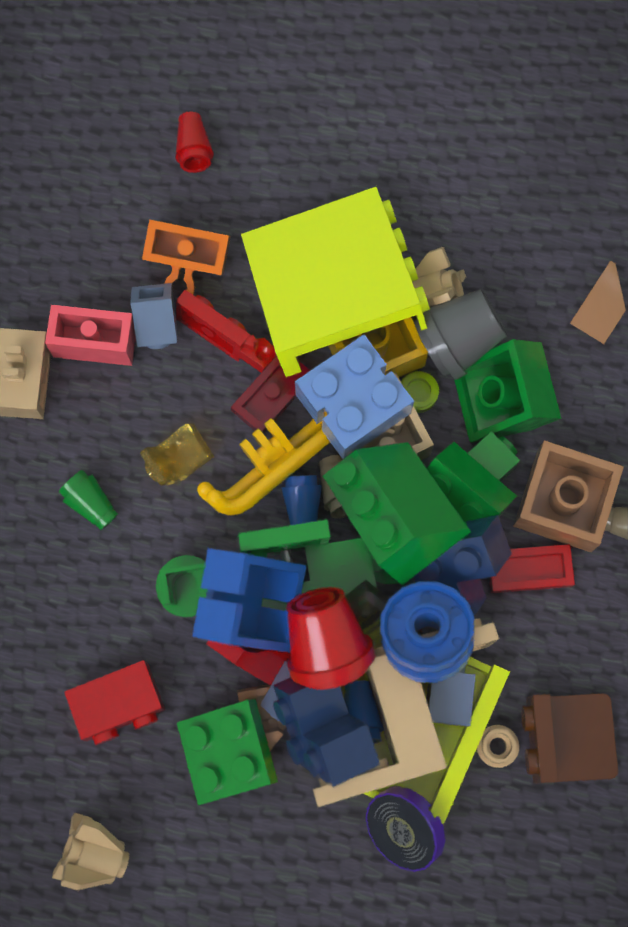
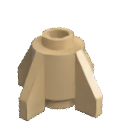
[412,247,466,316]
[52,813,129,890]

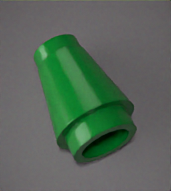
[58,470,118,531]

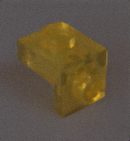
[140,423,214,486]

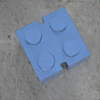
[295,334,414,459]

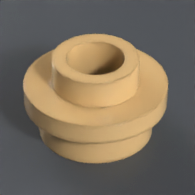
[477,725,519,768]

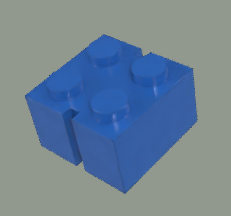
[192,548,306,652]

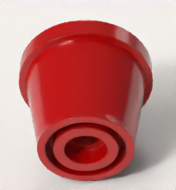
[286,587,376,690]

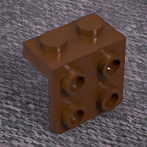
[521,693,618,783]

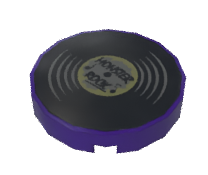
[366,786,446,872]

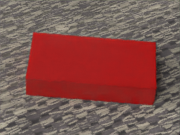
[489,544,575,593]

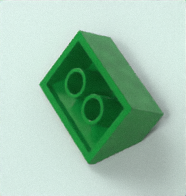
[323,442,471,585]

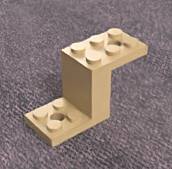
[312,618,499,807]

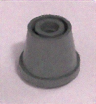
[414,289,508,380]

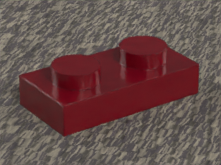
[231,356,311,434]

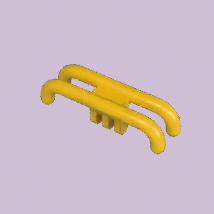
[197,410,330,516]

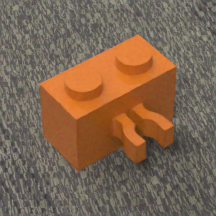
[142,220,231,295]

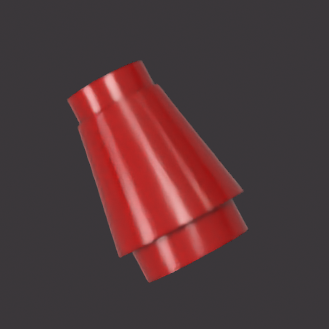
[175,112,214,173]

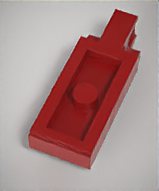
[176,290,277,373]

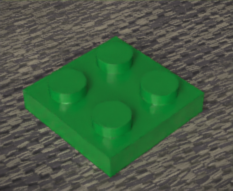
[177,699,278,805]

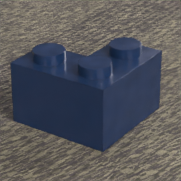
[414,515,512,616]
[273,677,380,787]

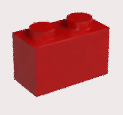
[64,660,165,746]

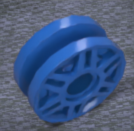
[381,582,474,683]

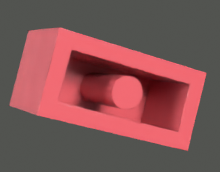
[45,305,136,366]

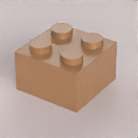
[513,440,624,552]

